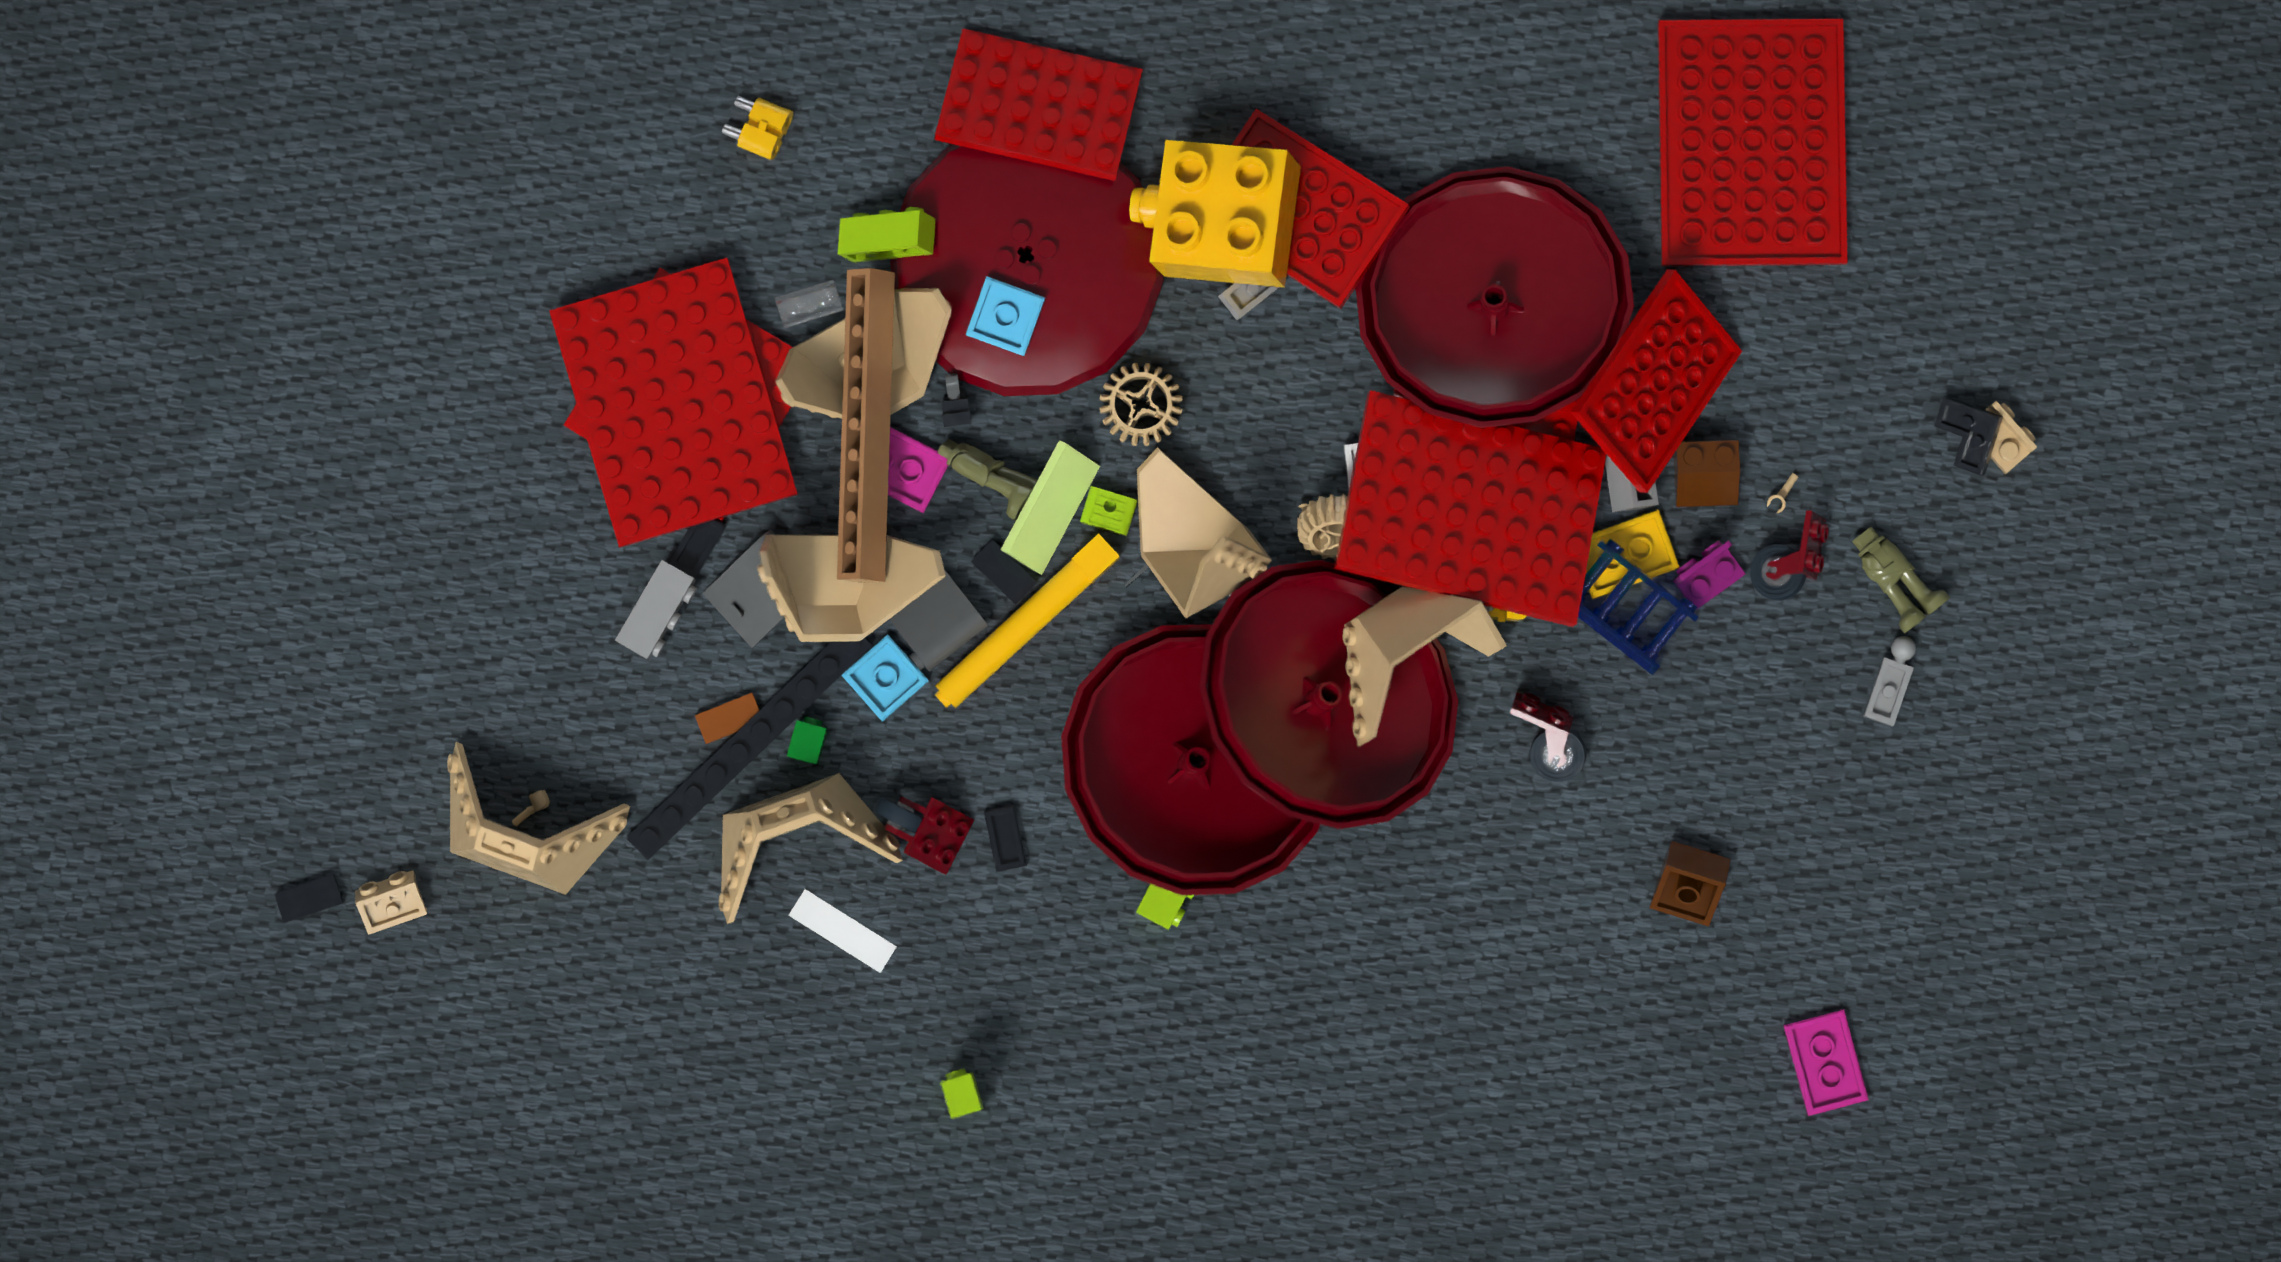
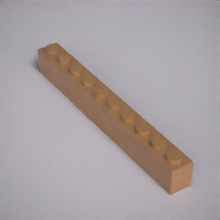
[837,268,895,583]

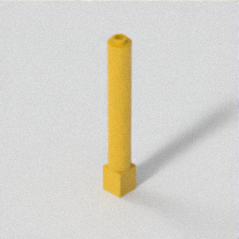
[934,533,1120,708]

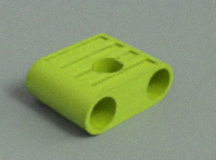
[1080,486,1138,536]

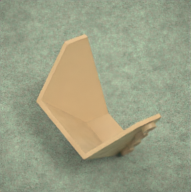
[775,288,952,419]
[1137,447,1272,618]
[758,535,946,642]
[1343,587,1507,746]
[447,742,630,895]
[719,773,903,924]

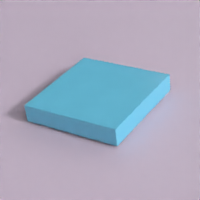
[966,276,1046,356]
[842,634,929,722]

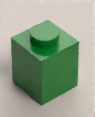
[787,717,828,766]

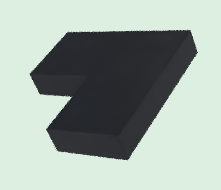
[1934,396,2003,476]

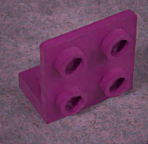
[1673,540,1746,611]

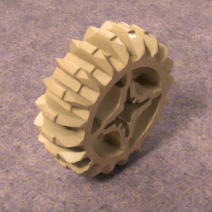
[1099,363,1182,446]
[1297,494,1348,561]

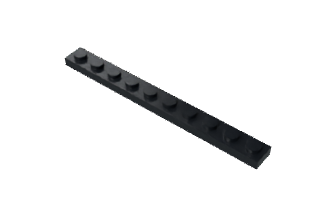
[626,638,872,861]

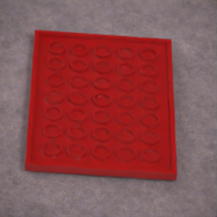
[1658,19,1848,266]
[549,258,798,548]
[1334,390,1606,627]

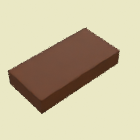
[694,693,759,744]

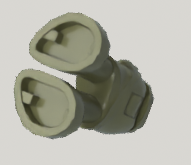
[937,439,1038,521]
[1852,527,1950,634]

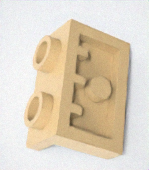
[1986,401,2037,474]
[355,871,427,935]

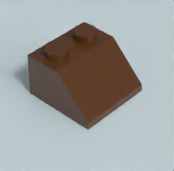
[1674,440,1740,507]
[1649,841,1731,927]

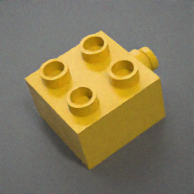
[1129,140,1300,288]

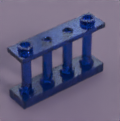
[1578,538,1699,675]

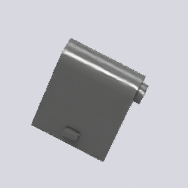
[702,530,785,648]
[889,571,988,671]

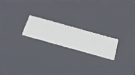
[789,889,897,973]

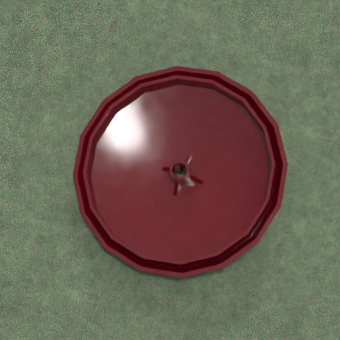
[890,145,1164,396]
[1356,166,1634,428]
[1200,560,1458,829]
[1061,624,1320,896]

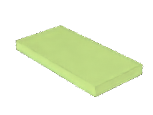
[1001,441,1100,575]

